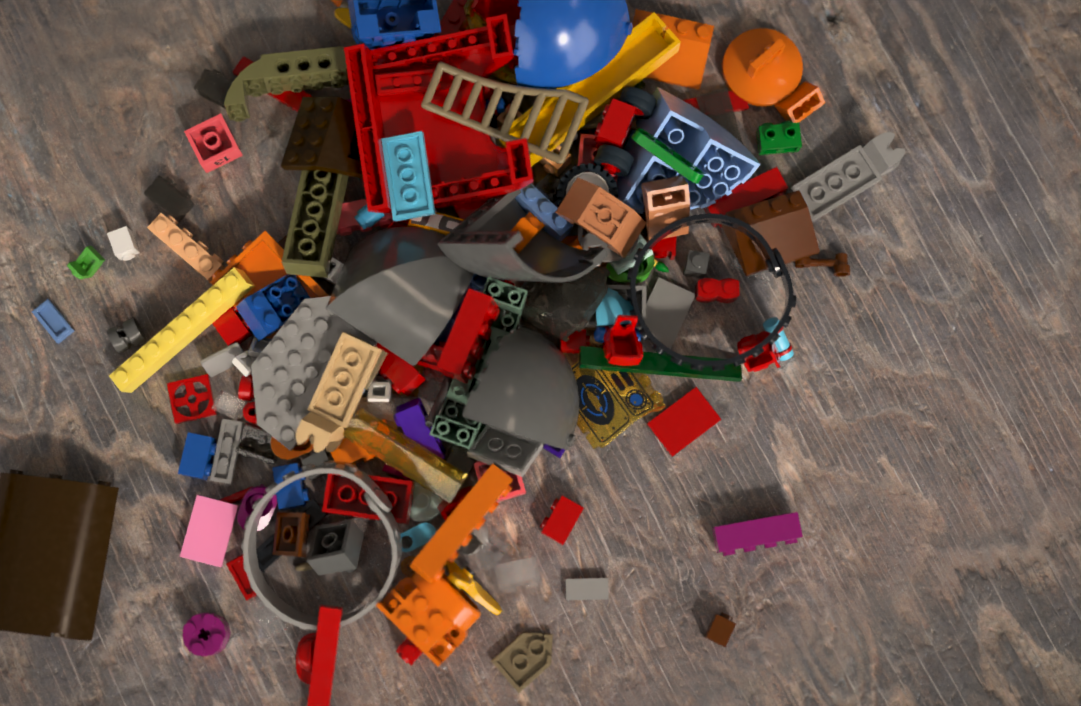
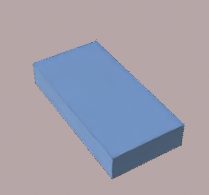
[32,299,75,344]

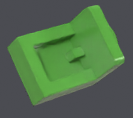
[67,246,105,279]

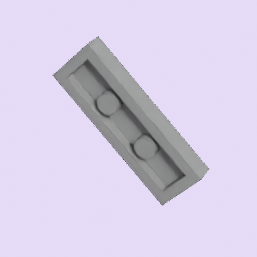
[210,419,244,485]

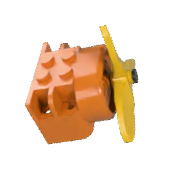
[375,562,502,667]

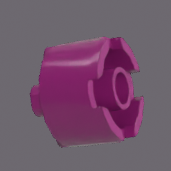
[182,613,231,657]

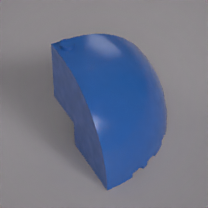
[514,0,633,89]

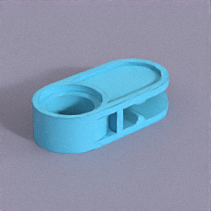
[400,522,436,552]

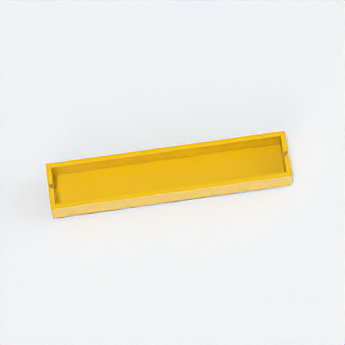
[495,12,681,166]

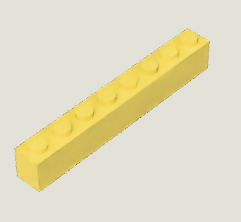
[109,267,255,393]

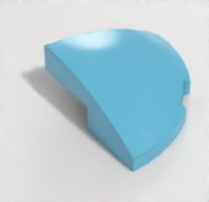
[593,286,638,326]

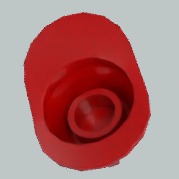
[296,633,317,685]

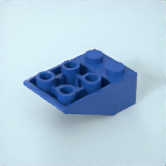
[236,274,310,341]

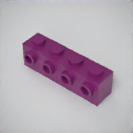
[712,512,803,556]

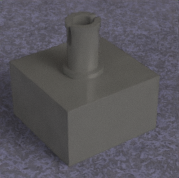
[306,519,364,576]

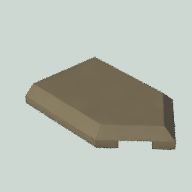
[491,632,553,693]

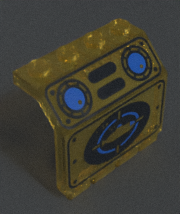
[571,344,666,449]

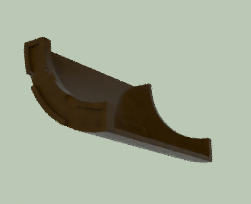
[0,469,119,641]

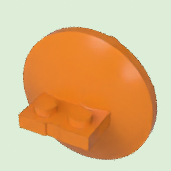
[722,28,803,106]

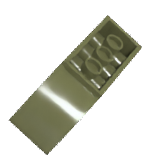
[224,46,349,122]

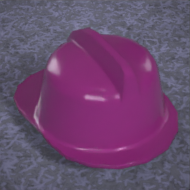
[237,484,277,531]

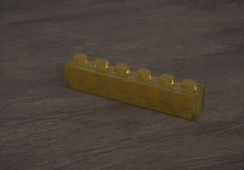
[343,408,468,504]

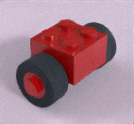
[594,87,657,176]

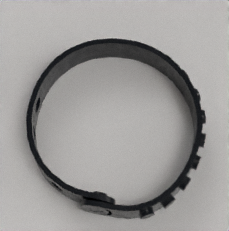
[626,213,797,371]

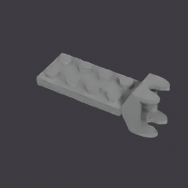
[790,132,905,222]

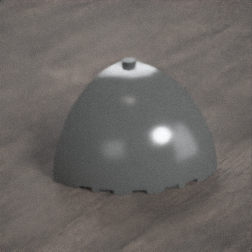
[462,325,579,450]

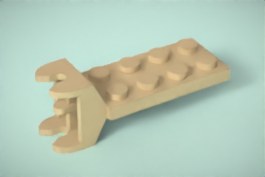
[296,332,382,452]

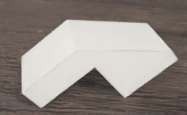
[368,376,393,402]

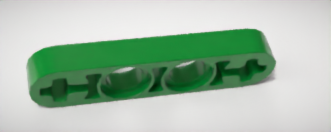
[632,128,704,184]

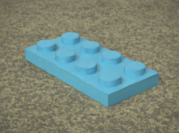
[381,131,436,222]

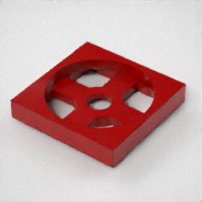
[167,374,217,424]

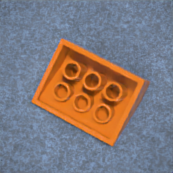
[632,9,714,90]

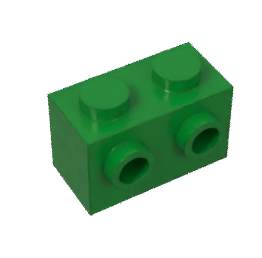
[756,121,802,155]

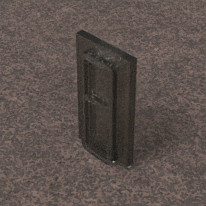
[696,87,743,144]

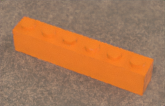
[410,464,513,584]

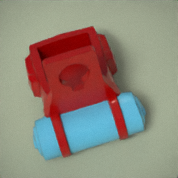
[737,317,794,372]

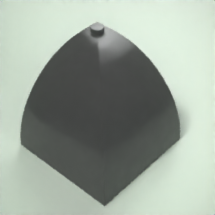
[437,189,608,282]
[326,227,474,366]

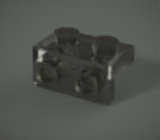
[235,422,279,464]

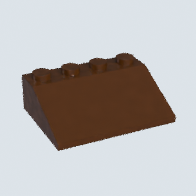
[721,190,820,276]

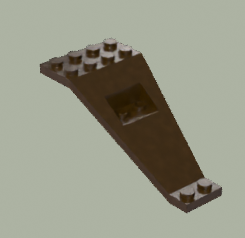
[281,97,363,178]

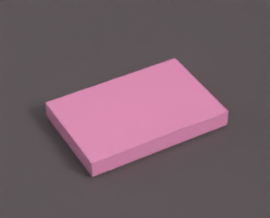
[180,495,239,567]

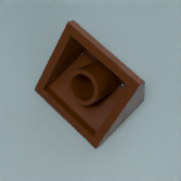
[273,512,310,557]

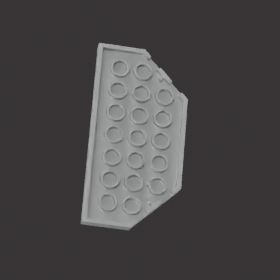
[251,296,378,451]

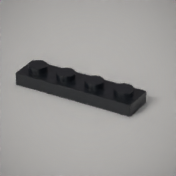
[256,499,327,572]

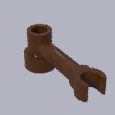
[795,253,850,277]

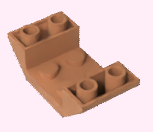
[555,177,646,258]

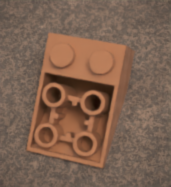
[641,176,690,241]

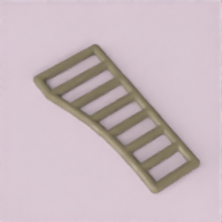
[421,62,589,164]

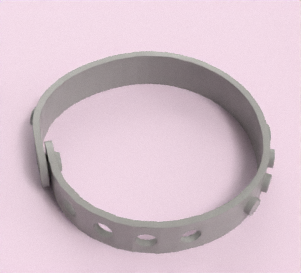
[242,461,402,630]

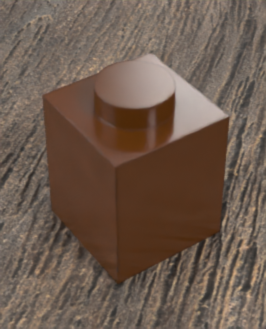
[704,612,736,647]

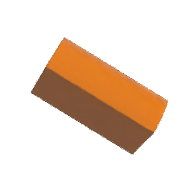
[775,81,825,123]

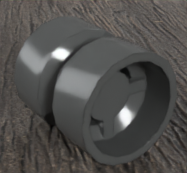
[107,317,146,354]

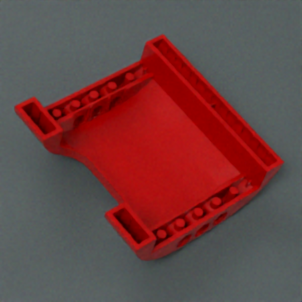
[344,14,534,213]

